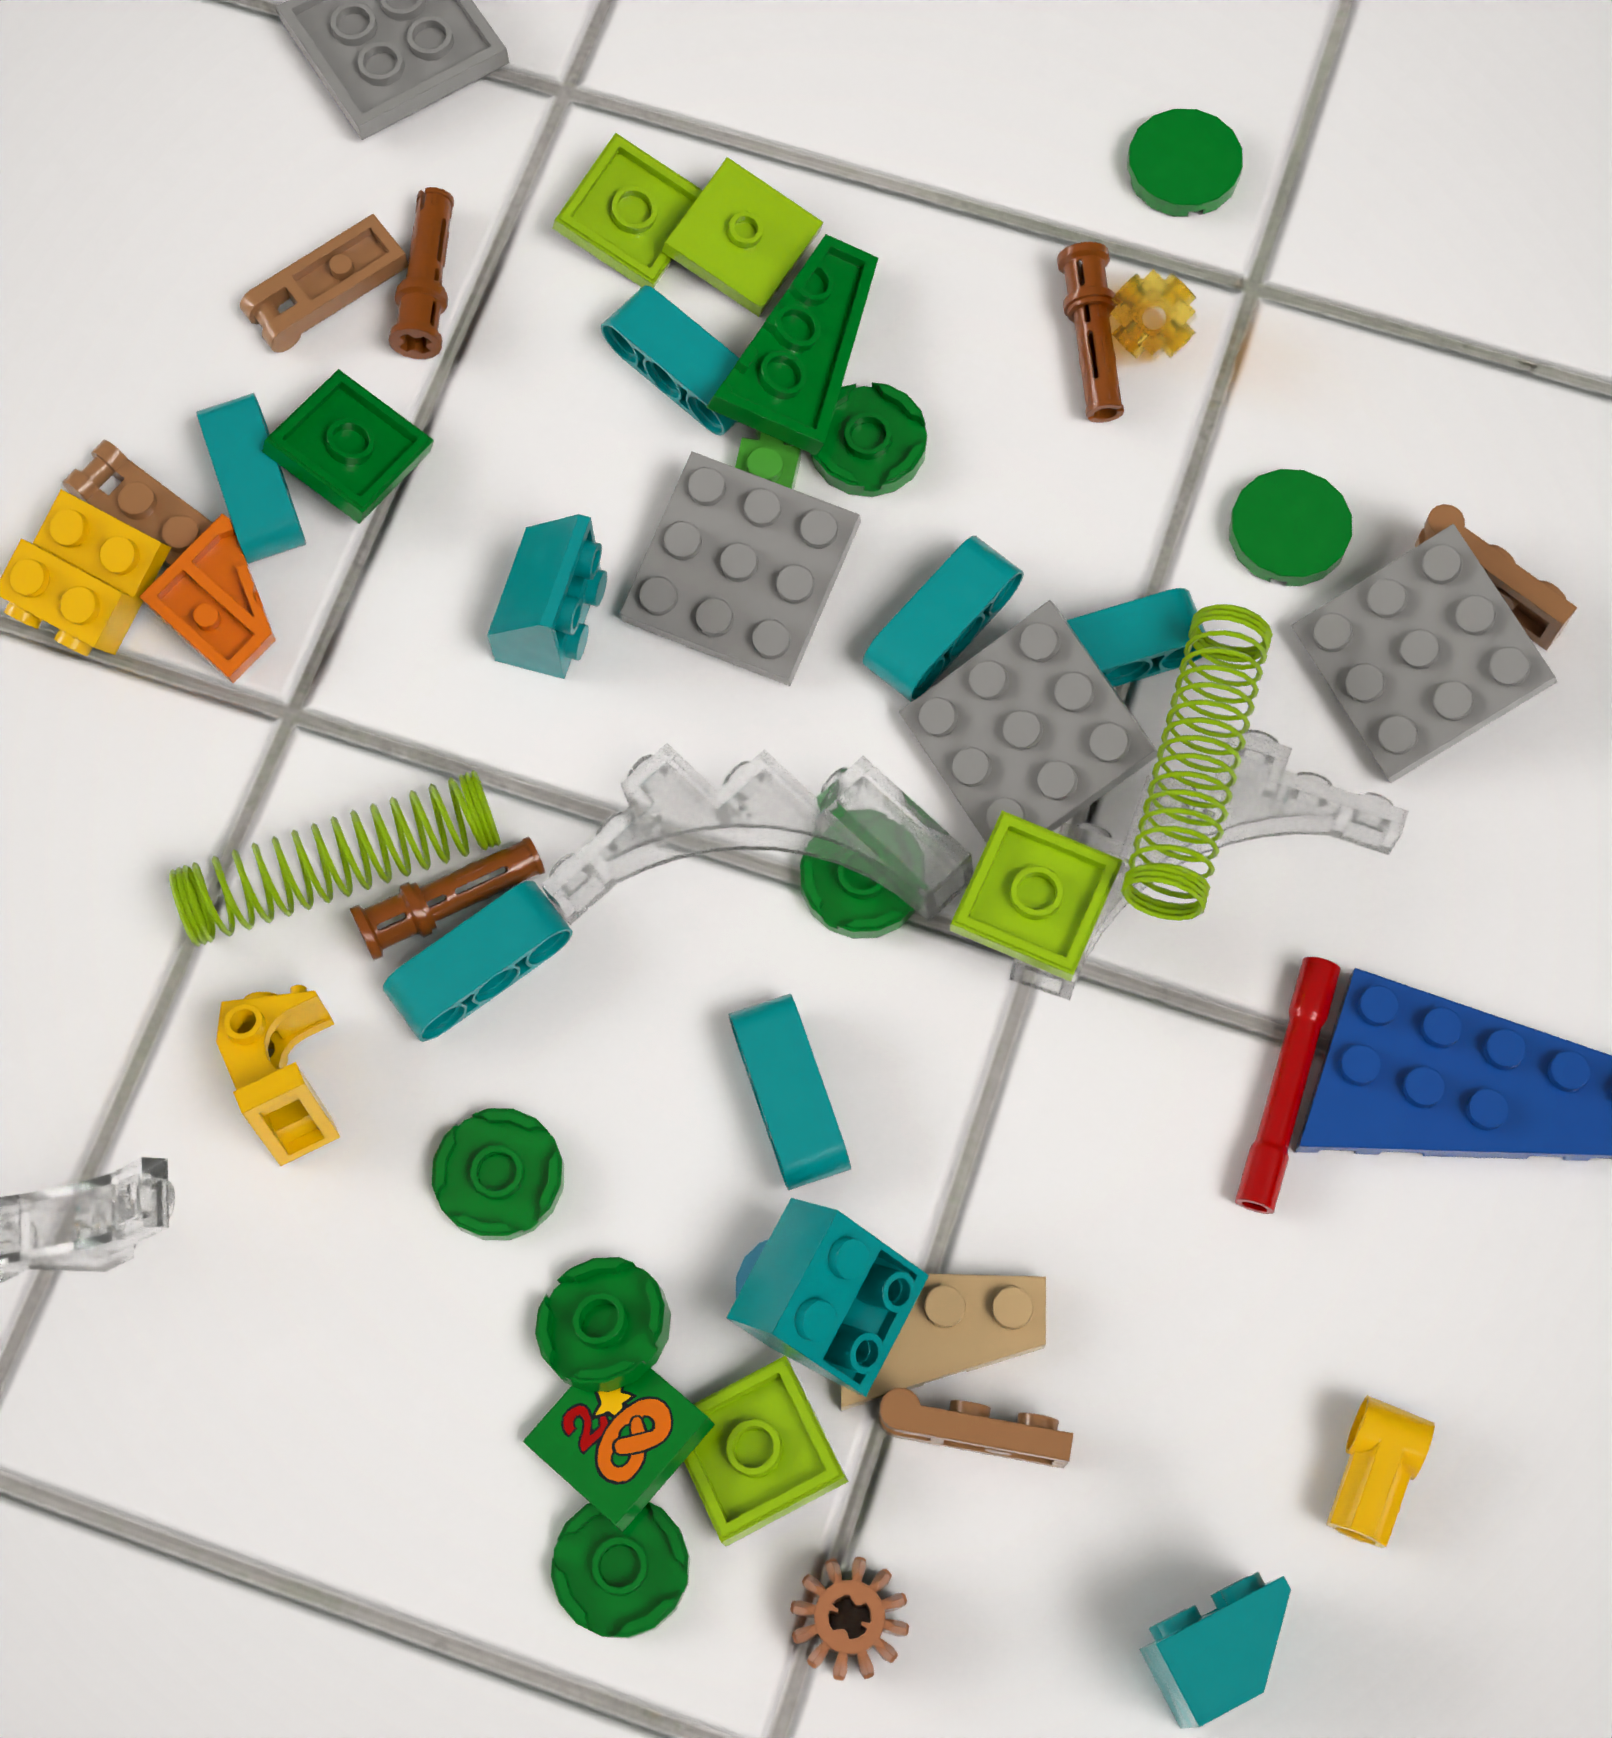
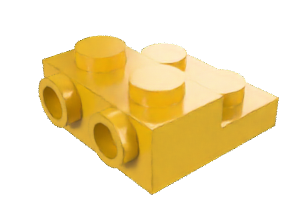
[0,489,172,656]

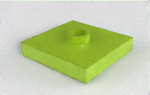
[552,133,703,288]
[662,157,824,317]
[950,811,1123,982]
[684,1356,849,1546]

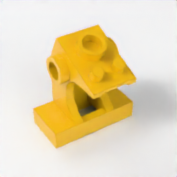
[216,985,340,1167]

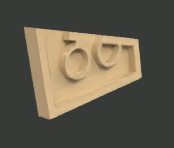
[841,1274,1046,1411]

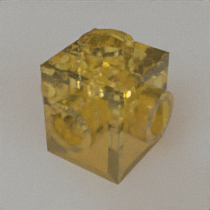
[1110,269,1196,360]

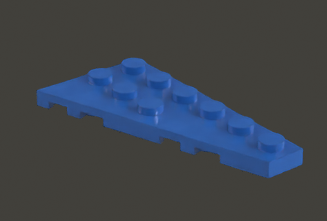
[1295,968,1612,1161]

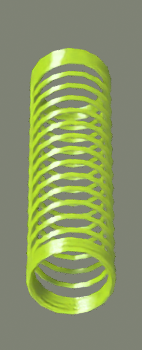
[1121,604,1273,921]
[169,770,501,947]

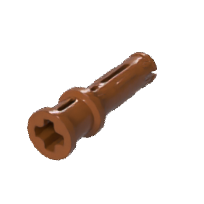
[388,187,454,359]
[1057,242,1124,423]
[350,836,545,961]

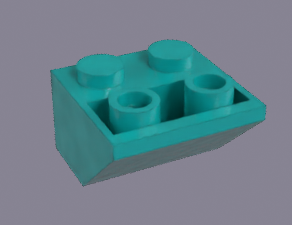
[487,514,607,679]
[726,1198,929,1397]
[1139,1572,1291,1729]

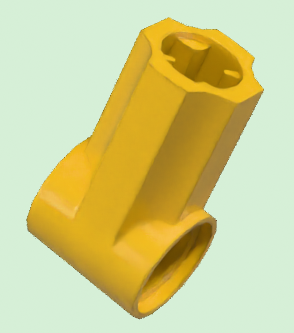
[1326,1395,1435,1548]

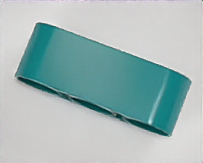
[601,285,739,436]
[196,393,306,564]
[862,536,1024,702]
[1066,588,1208,688]
[383,880,573,1042]
[728,994,851,1191]

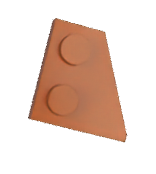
[139,513,276,683]

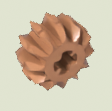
[790,1557,909,1681]

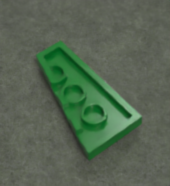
[706,234,879,455]

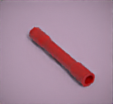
[1235,957,1341,1214]

